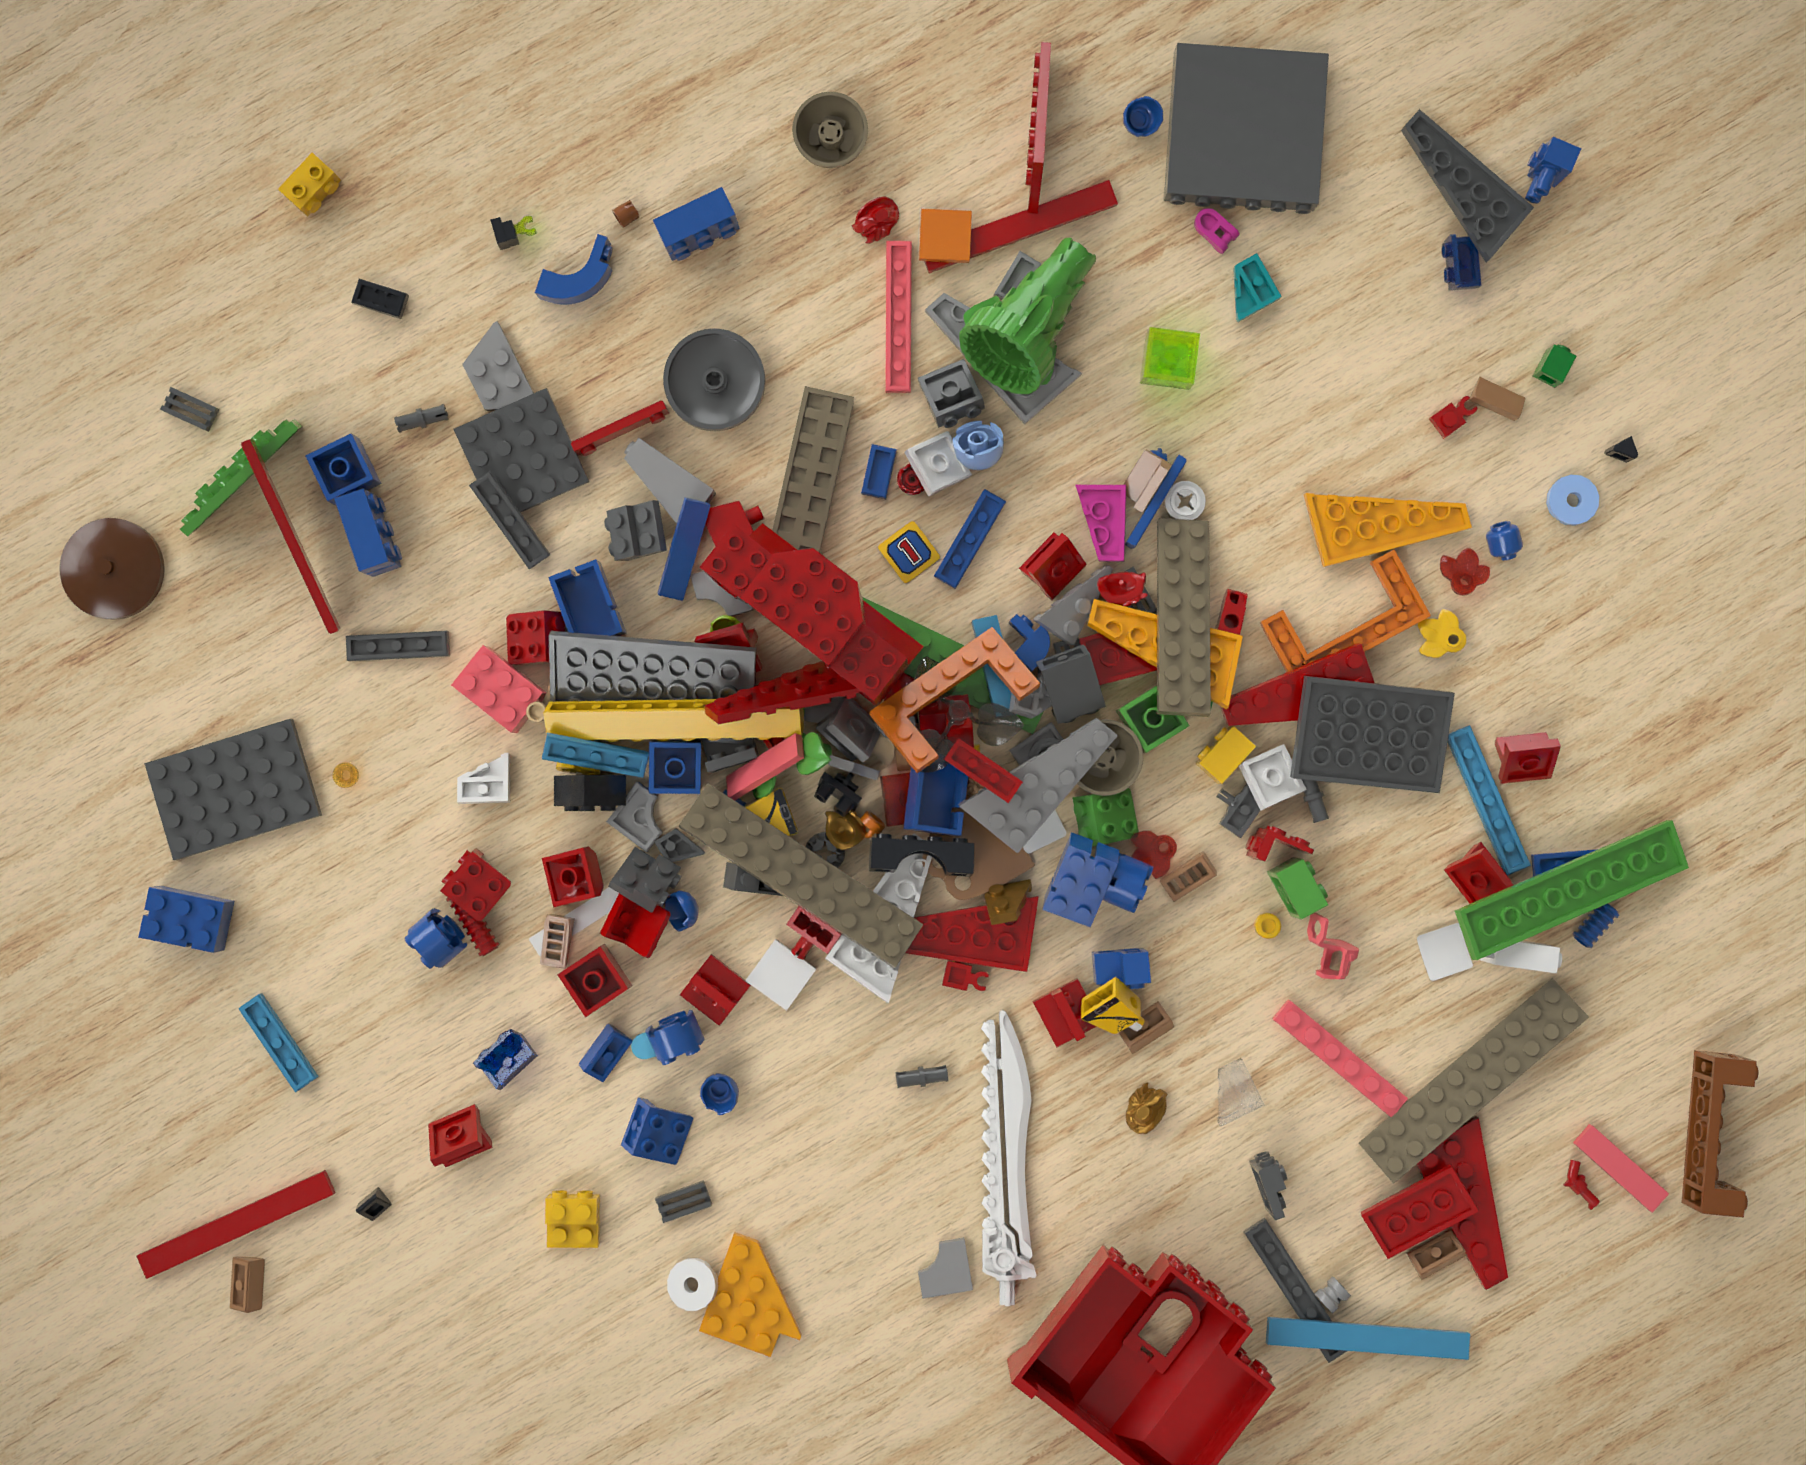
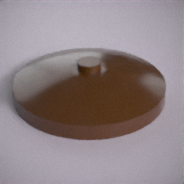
[60,518,164,620]

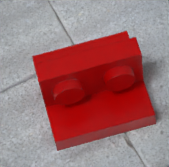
[1019,532,1087,600]
[694,623,762,672]
[1495,732,1561,784]
[1444,842,1513,904]
[680,954,751,1026]
[1032,978,1097,1048]
[428,1104,493,1167]

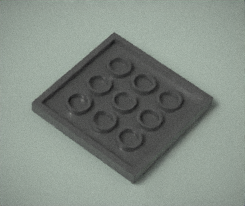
[453,388,589,512]

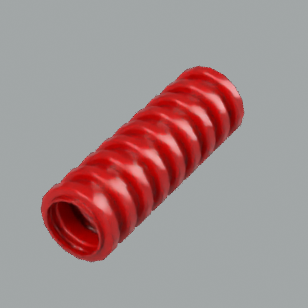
[446,897,500,956]

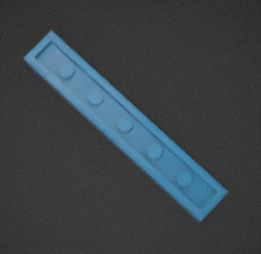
[1447,725,1531,875]

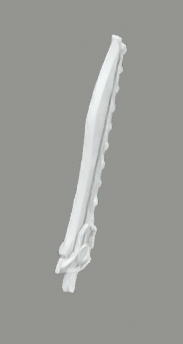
[981,1010,1037,1306]

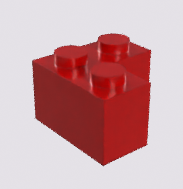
[918,694,974,750]

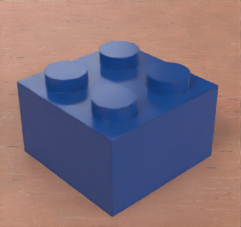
[305,433,382,505]
[649,739,701,794]

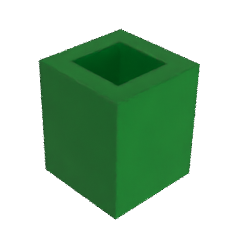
[1533,344,1577,388]

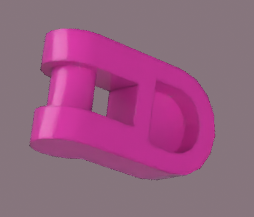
[1194,208,1240,254]

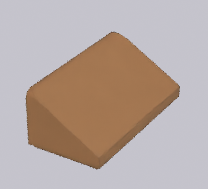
[1469,377,1526,421]
[1119,1001,1174,1054]
[1407,1229,1466,1280]
[230,1257,265,1313]

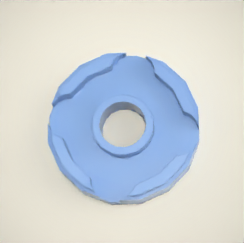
[1546,475,1599,526]

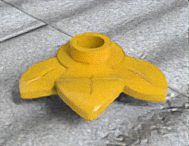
[1418,609,1466,658]

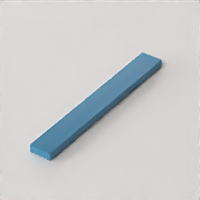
[1266,1317,1470,1360]

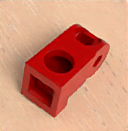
[1215,589,1248,635]

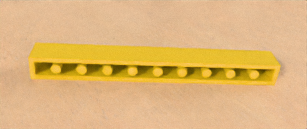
[543,699,805,742]

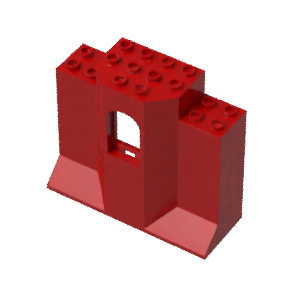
[700,523,924,707]
[1007,1245,1276,1465]

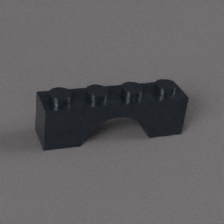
[869,834,975,877]

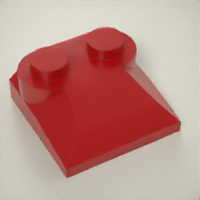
[542,846,604,908]

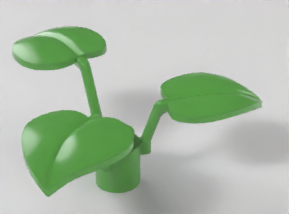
[752,708,832,800]

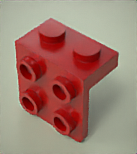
[506,610,566,665]
[1245,825,1314,862]
[440,848,511,921]
[600,893,670,958]

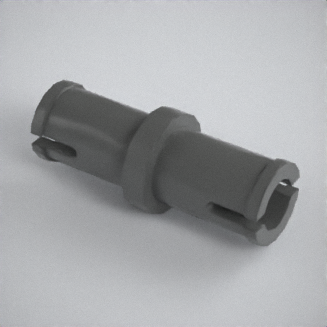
[394,404,449,433]
[1302,779,1329,823]
[895,1065,948,1088]

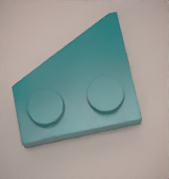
[1233,253,1282,322]

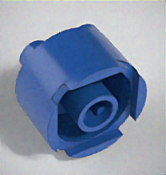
[1103,853,1154,913]
[405,908,467,969]
[645,1010,705,1065]

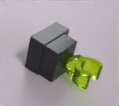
[490,216,537,250]

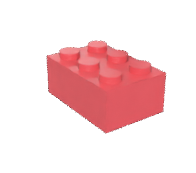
[451,645,547,733]

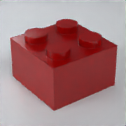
[557,944,633,1018]

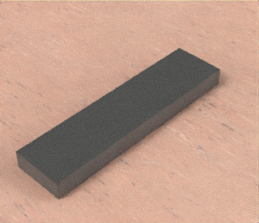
[469,470,551,569]
[346,631,450,662]

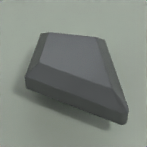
[655,828,705,862]

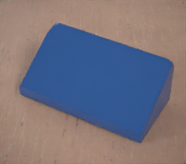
[579,1023,633,1082]

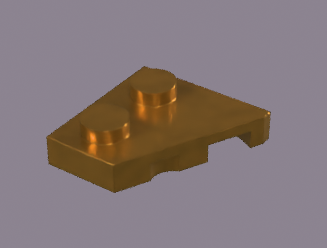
[984,879,1032,925]

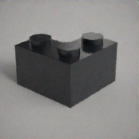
[554,775,626,811]

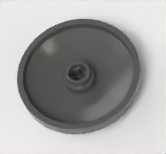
[663,328,766,431]

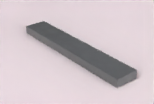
[1243,1218,1347,1363]

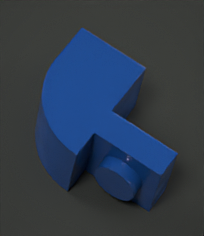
[1009,614,1050,672]

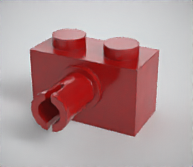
[786,906,842,960]

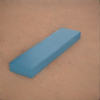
[971,615,1017,719]
[542,733,649,778]
[238,993,319,1092]

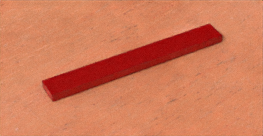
[924,180,1118,273]
[241,438,340,634]
[136,1170,336,1279]

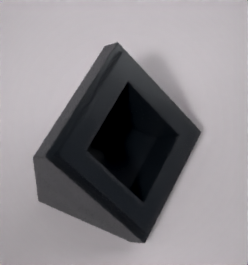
[1604,436,1638,463]
[356,1187,392,1221]

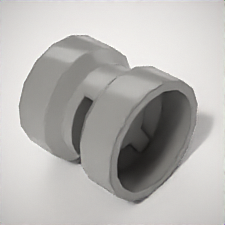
[1315,1277,1351,1313]

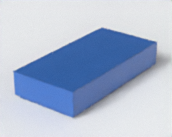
[861,444,897,500]

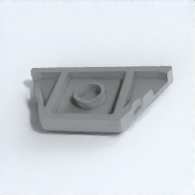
[462,321,534,411]

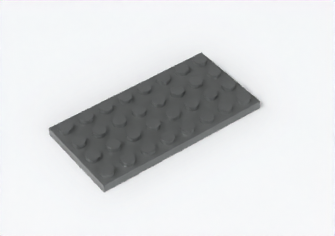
[549,631,756,745]

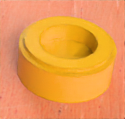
[1254,913,1281,939]

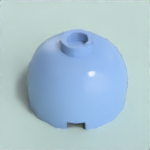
[952,421,1004,470]

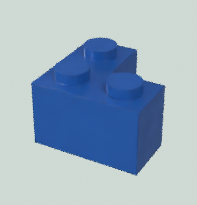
[1092,947,1151,989]

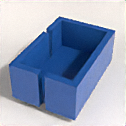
[653,187,740,261]
[334,488,402,577]
[548,559,627,636]
[903,754,968,836]
[1042,832,1120,928]
[138,886,235,953]

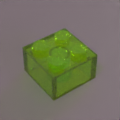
[1140,327,1200,390]

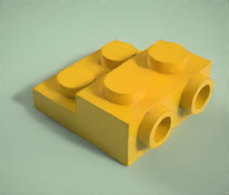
[545,1190,600,1248]

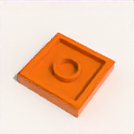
[919,209,972,263]

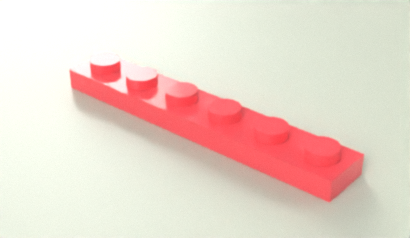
[1272,999,1408,1117]

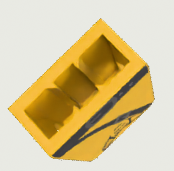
[746,788,799,836]
[1081,977,1144,1034]

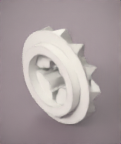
[1165,481,1206,520]

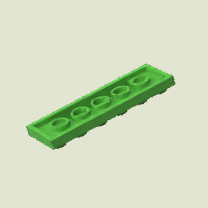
[180,419,302,537]

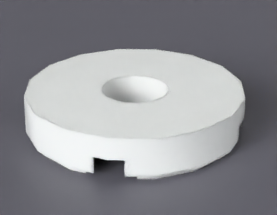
[667,1258,718,1311]

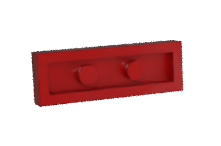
[943,738,1023,803]

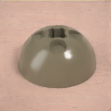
[792,92,868,168]
[1077,719,1143,796]

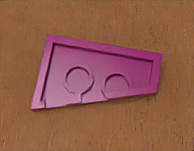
[1075,485,1127,562]

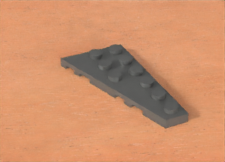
[1401,109,1534,263]

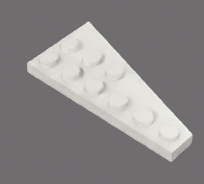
[825,833,932,1003]

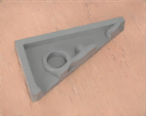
[1033,565,1113,645]

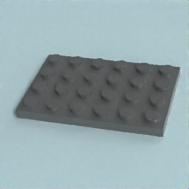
[1290,676,1455,793]
[144,719,322,860]

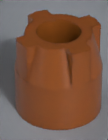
[612,200,639,228]

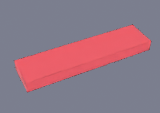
[726,733,804,801]
[1573,1124,1669,1213]

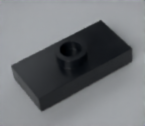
[351,279,409,319]

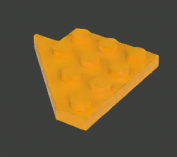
[699,1232,802,1357]

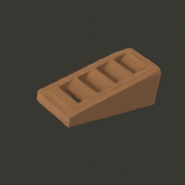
[1160,851,1217,902]
[540,914,575,969]

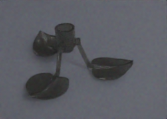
[915,656,1024,773]

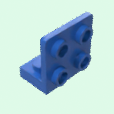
[621,1097,693,1165]

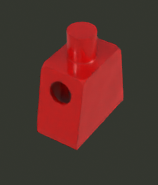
[705,501,764,546]

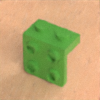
[1072,788,1139,846]

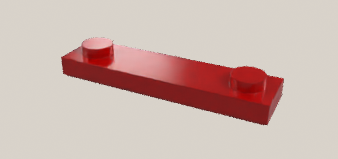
[571,400,669,456]

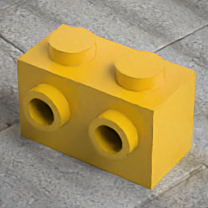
[278,153,341,217]

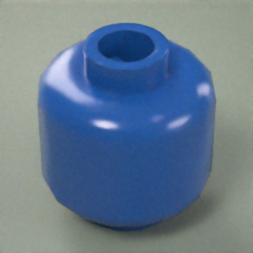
[1486,521,1523,561]

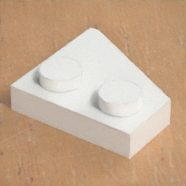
[457,753,511,804]

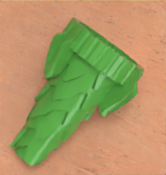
[959,238,1096,394]

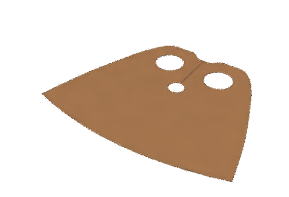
[922,794,1035,900]

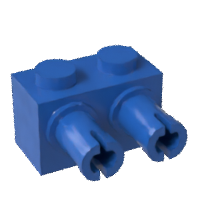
[1525,136,1582,204]

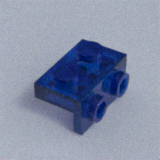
[1441,234,1482,291]
[473,1029,538,1090]

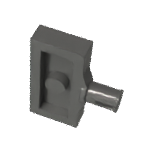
[1216,783,1260,838]

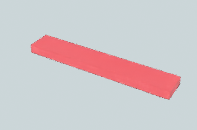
[885,241,912,393]

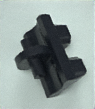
[814,772,862,817]

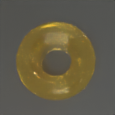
[333,762,359,788]

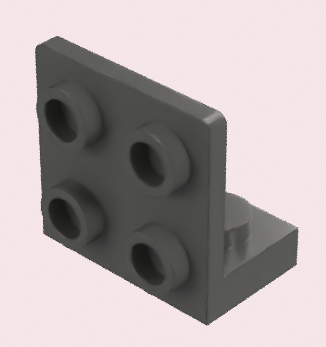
[702,740,759,773]

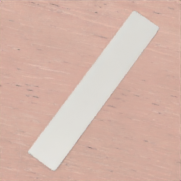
[529,887,619,956]

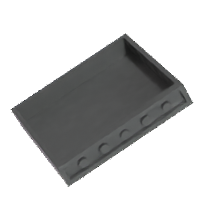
[1164,43,1329,214]

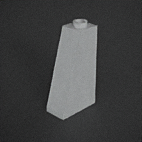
[624,438,716,523]

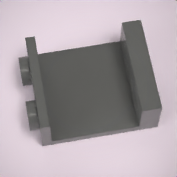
[1036,644,1106,724]

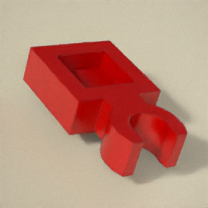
[1429,396,1478,439]
[942,960,989,991]

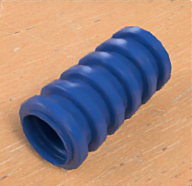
[1572,904,1619,948]

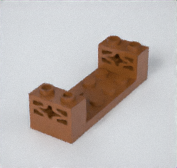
[1681,1050,1759,1218]

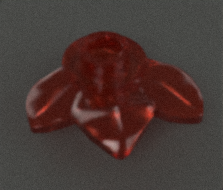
[1440,548,1490,596]
[1131,830,1177,879]

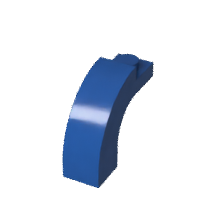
[535,234,613,305]

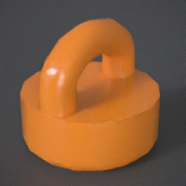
[860,811,885,838]

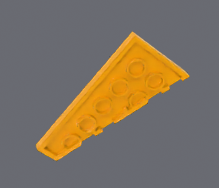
[1303,493,1472,567]
[1087,599,1243,710]

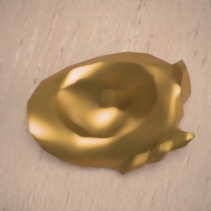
[825,810,865,850]
[1125,1082,1168,1134]

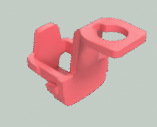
[1307,913,1359,979]

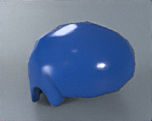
[1123,96,1163,137]
[665,890,699,932]
[700,1073,739,1115]

